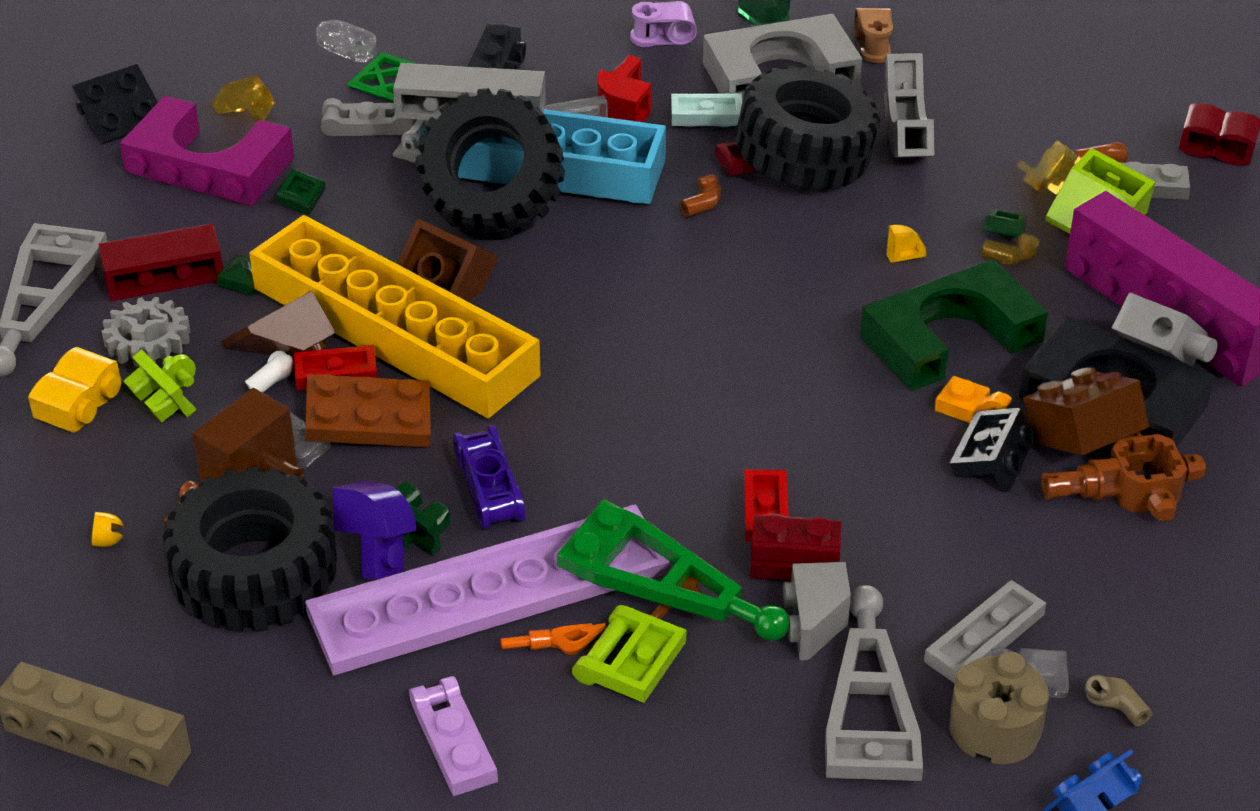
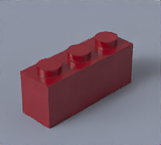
[98,223,223,302]

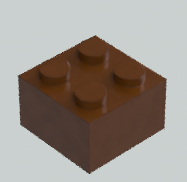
[1023,367,1149,455]

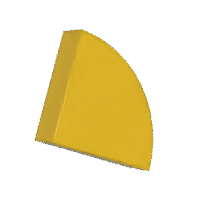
[886,225,926,263]

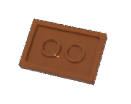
[305,374,431,447]

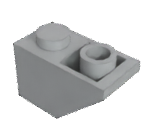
[783,562,851,661]

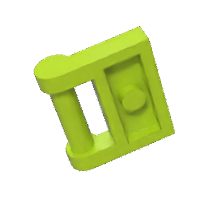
[572,605,687,703]

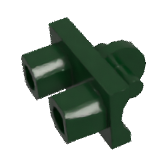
[395,481,451,556]

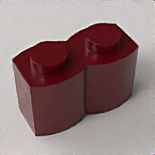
[1179,103,1260,166]

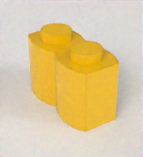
[28,347,122,433]

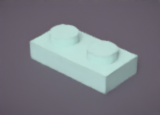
[671,94,742,128]

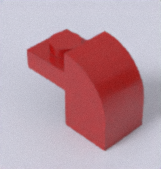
[597,55,652,122]

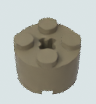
[949,652,1049,765]

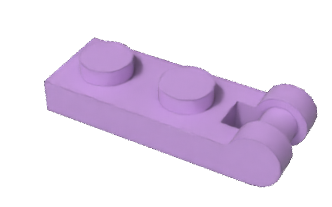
[409,676,498,796]

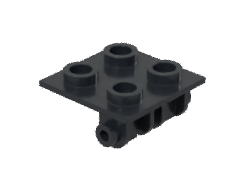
[72,64,158,144]

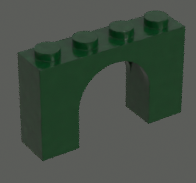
[860,259,1048,392]

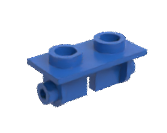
[1043,749,1142,811]

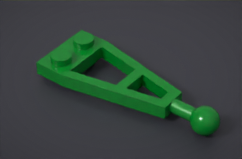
[557,499,790,641]

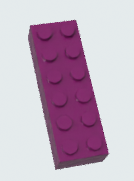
[1064,191,1260,387]

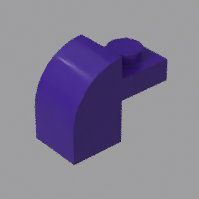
[333,481,417,580]

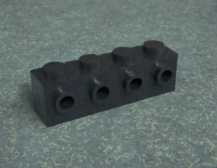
[467,23,526,70]

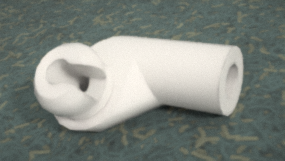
[245,351,295,393]

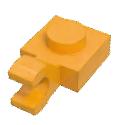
[935,376,1012,423]

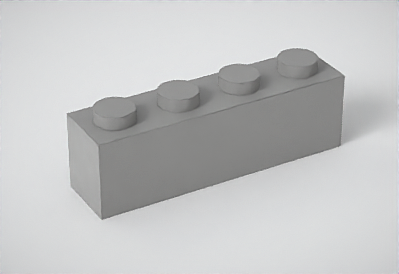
[393,63,546,120]

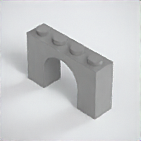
[703,14,862,102]

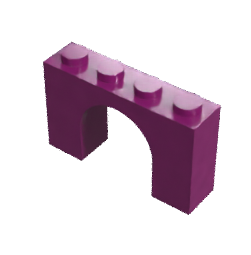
[120,96,294,206]

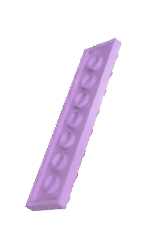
[305,504,670,676]

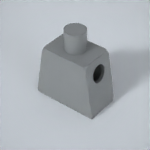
[1112,292,1217,366]

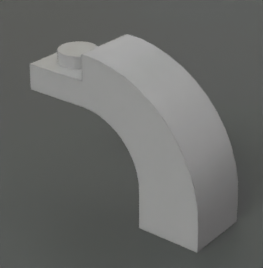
[884,53,934,158]

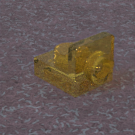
[211,74,275,123]
[1017,140,1081,195]

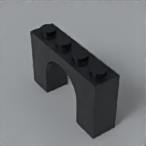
[1019,315,1215,447]

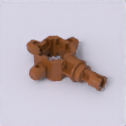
[1041,431,1206,521]

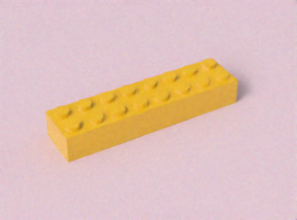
[249,215,541,419]

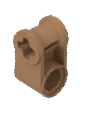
[854,8,893,64]

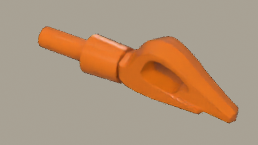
[500,623,607,655]

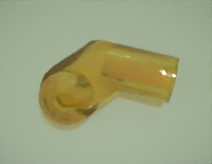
[981,234,1039,265]

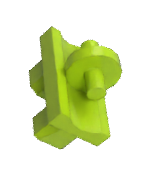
[123,349,197,423]

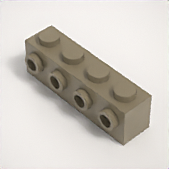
[0,662,191,787]

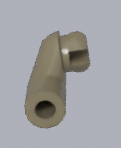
[1085,675,1153,726]

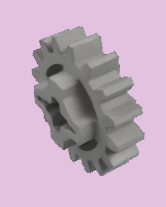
[101,297,191,367]

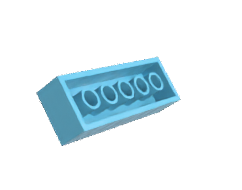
[458,109,666,204]

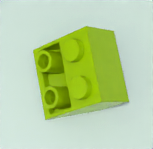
[1045,148,1156,234]

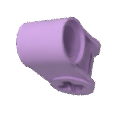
[630,1,697,47]

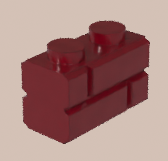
[750,514,842,581]

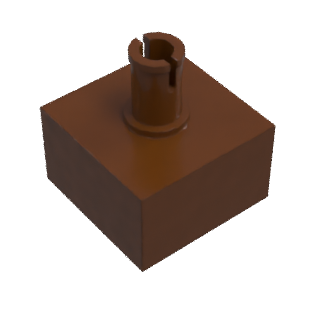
[192,388,305,482]

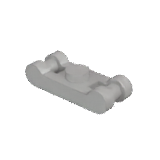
[320,98,413,136]

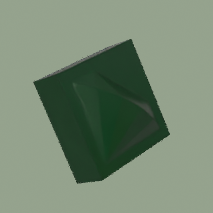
[276,168,326,215]
[983,209,1027,238]
[217,254,257,296]

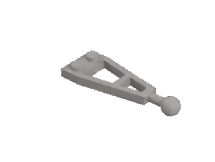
[0,223,108,377]
[825,585,923,781]

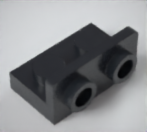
[950,408,1034,491]

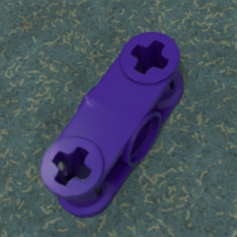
[453,425,525,530]

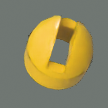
[92,512,124,547]

